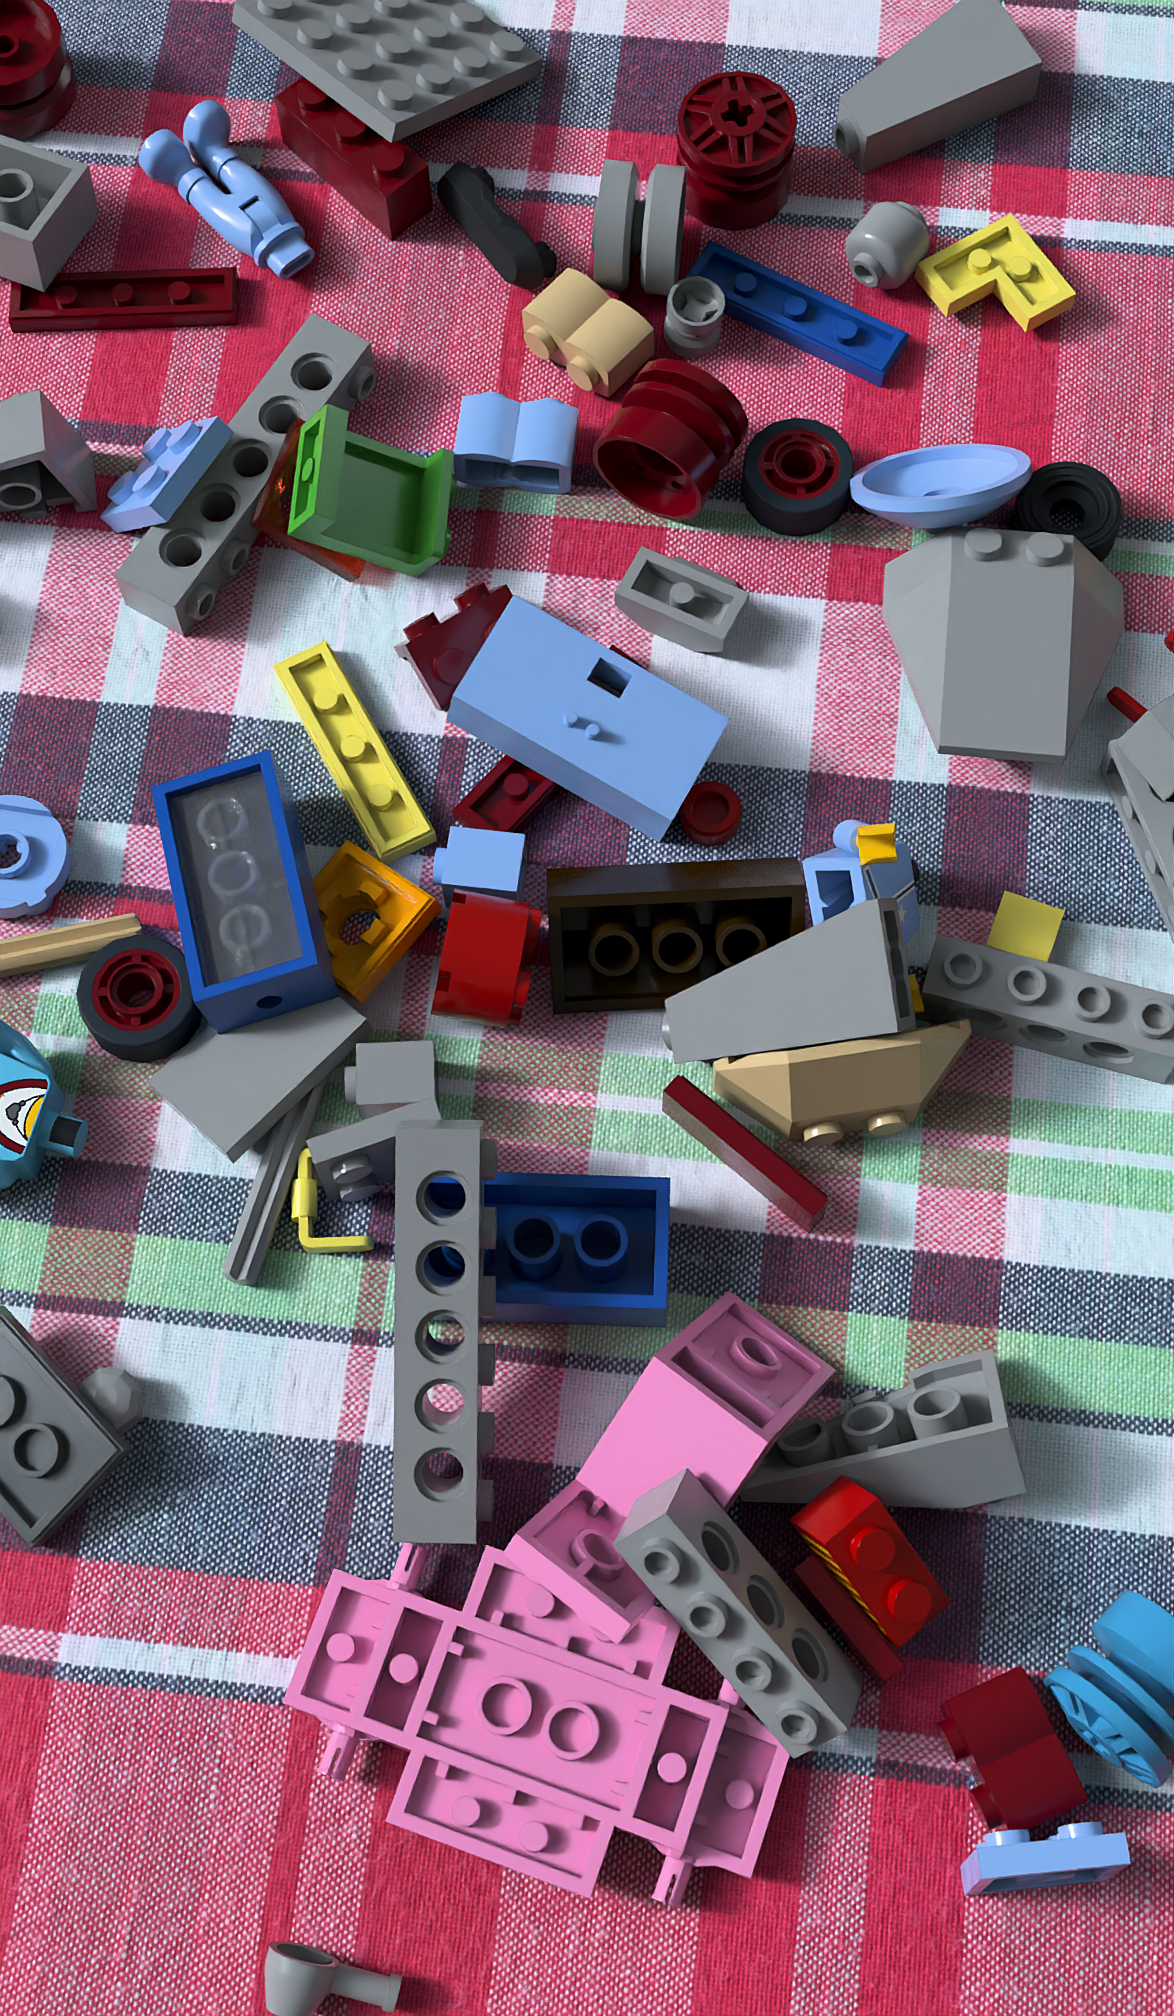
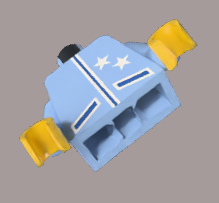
[802,819,924,1014]

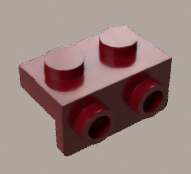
[394,582,513,709]

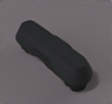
[437,162,557,290]

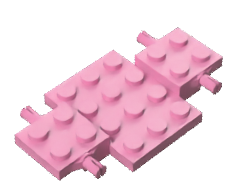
[282,1542,790,1909]

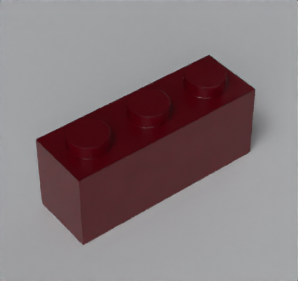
[274,77,433,241]

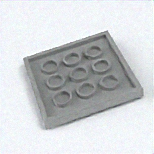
[232,0,543,144]

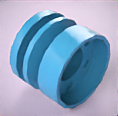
[1043,1590,1174,1788]

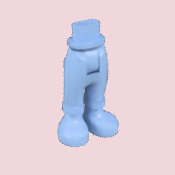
[138,99,315,280]

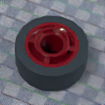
[741,418,855,537]
[76,935,202,1063]

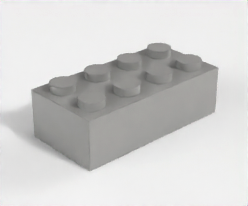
[0,134,99,292]

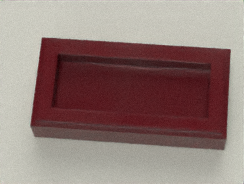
[790,1554,904,1689]

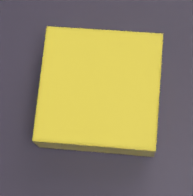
[985,891,1065,962]

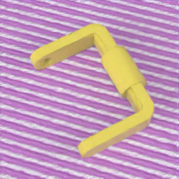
[291,1148,374,1254]

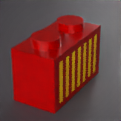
[790,1475,951,1649]

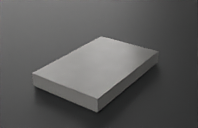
[147,997,373,1164]

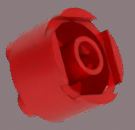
[431,889,542,1029]

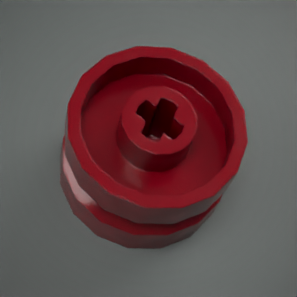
[0,0,77,138]

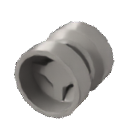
[664,276,725,358]

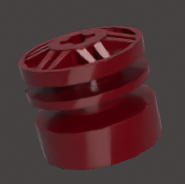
[676,71,798,231]
[593,358,748,520]

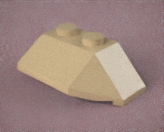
[711,1019,972,1146]

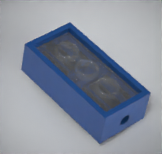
[151,749,339,1034]

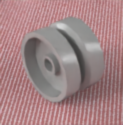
[592,159,687,296]

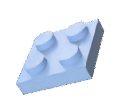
[100,416,234,533]
[960,1822,1131,1896]

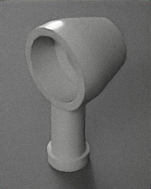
[264,1941,402,2016]

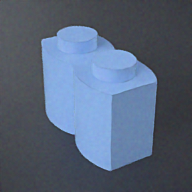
[454,392,579,494]

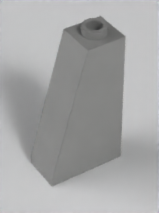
[833,0,1043,174]
[662,897,917,1064]

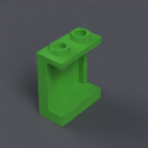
[288,403,457,577]

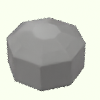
[79,1367,145,1435]

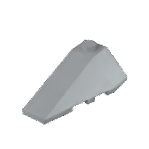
[740,1348,1028,1509]

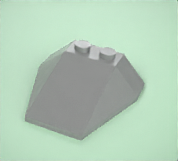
[882,526,1124,765]

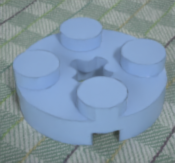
[0,795,72,918]

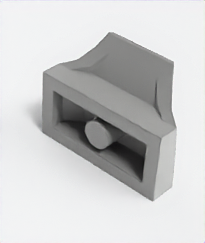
[615,546,750,652]

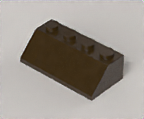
[547,857,805,1014]

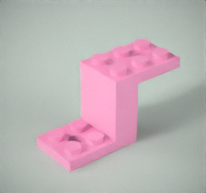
[503,1291,836,1645]

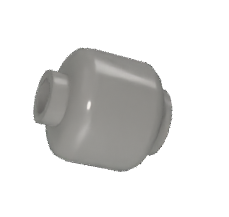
[845,201,930,289]

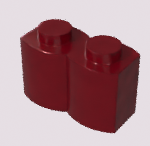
[936,1665,1088,1831]

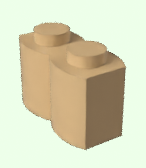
[522,268,654,397]

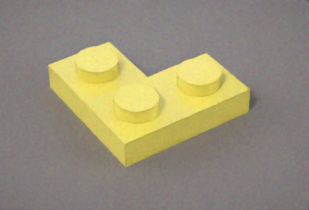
[914,213,1076,333]

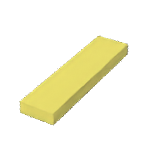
[273,640,437,866]

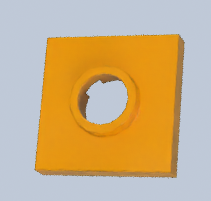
[313,840,442,1004]

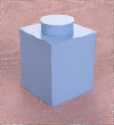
[433,826,527,908]

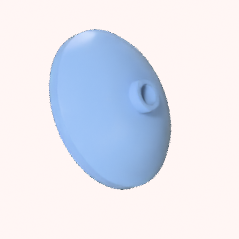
[850,444,1032,535]

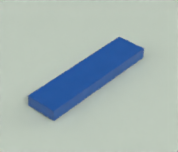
[684,240,910,388]

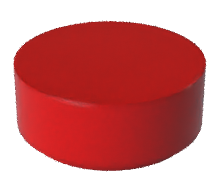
[679,781,742,846]

